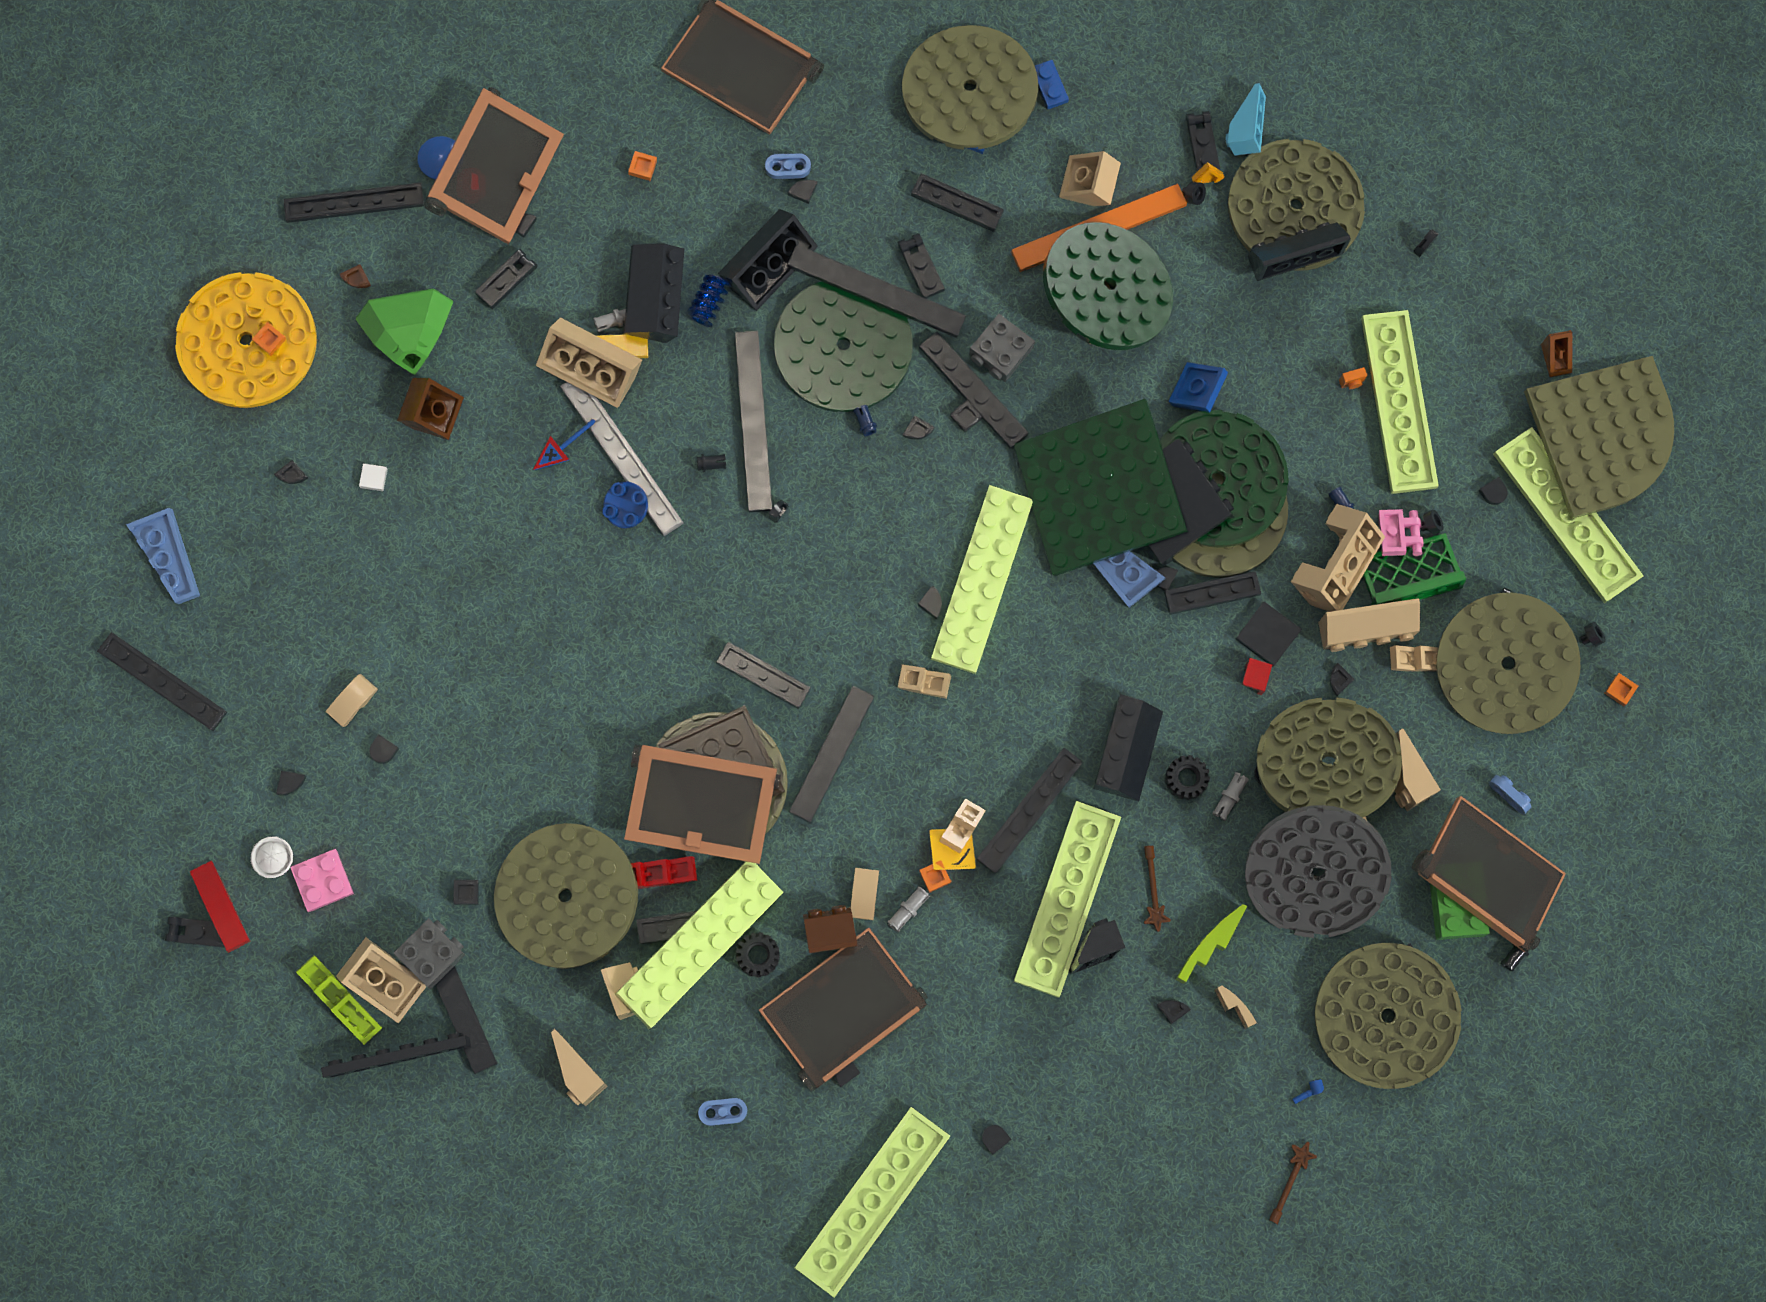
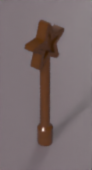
[1144,846,1171,932]
[1269,1142,1317,1225]

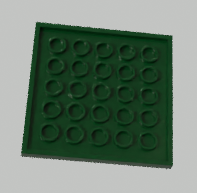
[1014,399,1187,576]

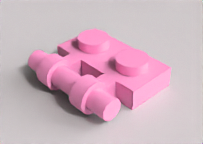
[1378,509,1424,556]

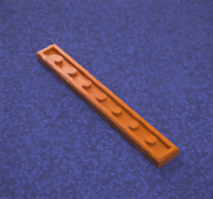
[1011,184,1187,272]

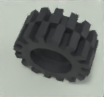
[1165,755,1210,800]
[736,932,780,978]

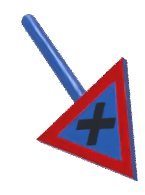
[533,419,595,470]

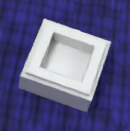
[359,464,388,491]

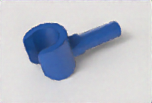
[1293,1079,1324,1104]

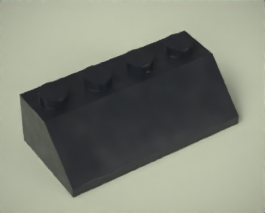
[718,209,818,311]
[1248,222,1351,281]
[624,243,685,343]
[1093,694,1163,802]
[1069,918,1126,974]

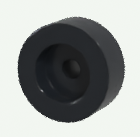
[1182,181,1206,205]
[1420,509,1444,534]
[1580,622,1606,647]

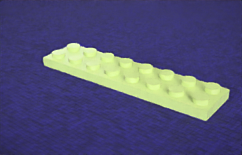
[1361,310,1439,494]
[1493,427,1643,604]
[931,485,1033,674]
[1014,801,1121,998]
[615,862,783,1029]
[795,1107,950,1298]

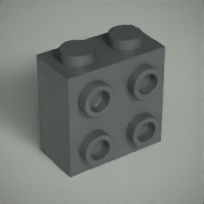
[969,314,1035,382]
[394,918,465,990]

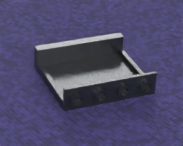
[1149,438,1234,566]

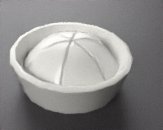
[251,837,293,878]

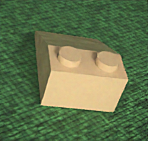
[1395,729,1441,811]
[336,937,426,1023]
[551,1029,607,1106]

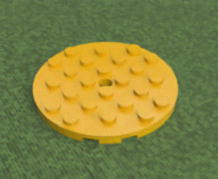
[175,272,317,408]

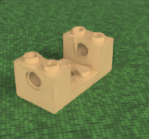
[1291,504,1385,612]

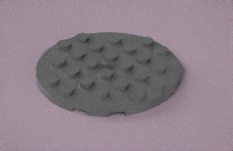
[1245,805,1392,938]

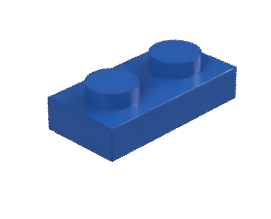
[1035,60,1069,110]

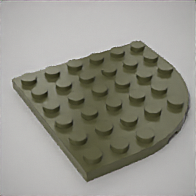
[1524,356,1674,519]

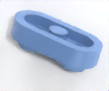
[765,154,811,179]
[1489,775,1531,815]
[698,1098,747,1126]

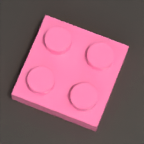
[290,849,354,912]

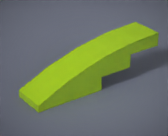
[1175,904,1247,984]
[296,955,382,1045]

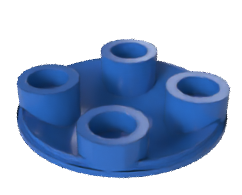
[418,136,463,179]
[603,482,648,528]

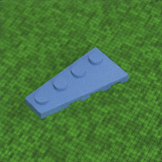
[126,508,200,604]
[1093,551,1166,608]

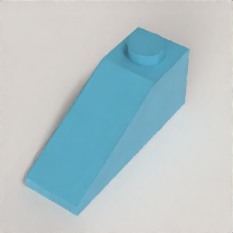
[1226,83,1266,156]

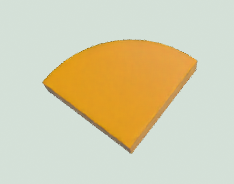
[1192,162,1224,184]

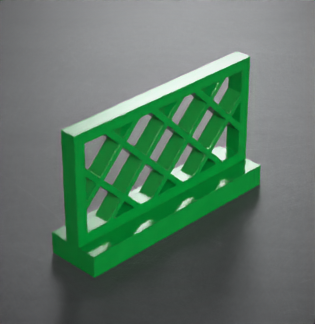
[1363,533,1466,605]

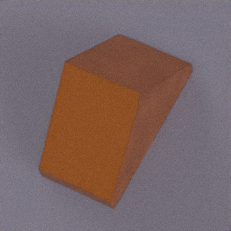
[1541,330,1572,377]

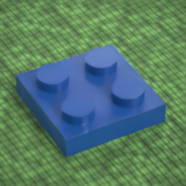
[1169,362,1228,413]

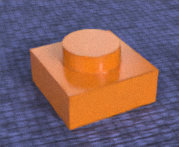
[628,151,657,181]
[252,322,286,356]
[1339,367,1367,389]
[1604,673,1638,707]
[919,860,951,893]

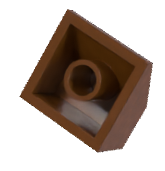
[397,378,464,440]
[803,905,858,953]

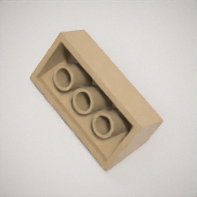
[536,318,642,408]
[1318,598,1420,652]

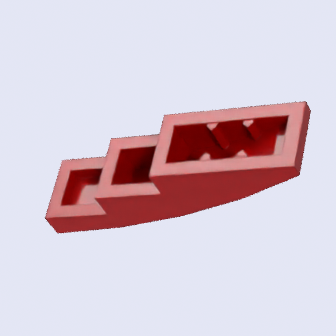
[631,856,697,889]
[190,860,251,953]

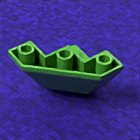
[356,288,453,375]

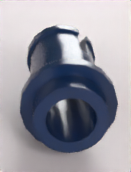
[854,405,877,436]
[1328,487,1355,509]

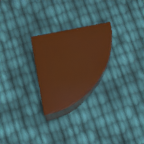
[340,264,371,288]

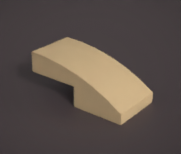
[1390,645,1438,671]
[898,665,951,699]
[326,674,378,727]
[939,799,986,854]
[851,868,879,920]
[1215,986,1257,1029]

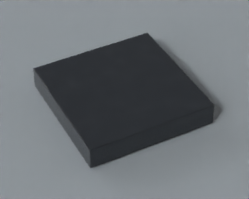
[1236,602,1302,667]

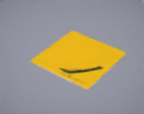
[930,829,976,870]

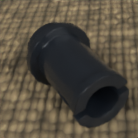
[697,454,726,473]
[1501,944,1530,972]

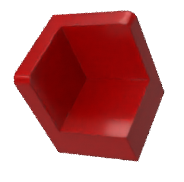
[1242,658,1272,695]

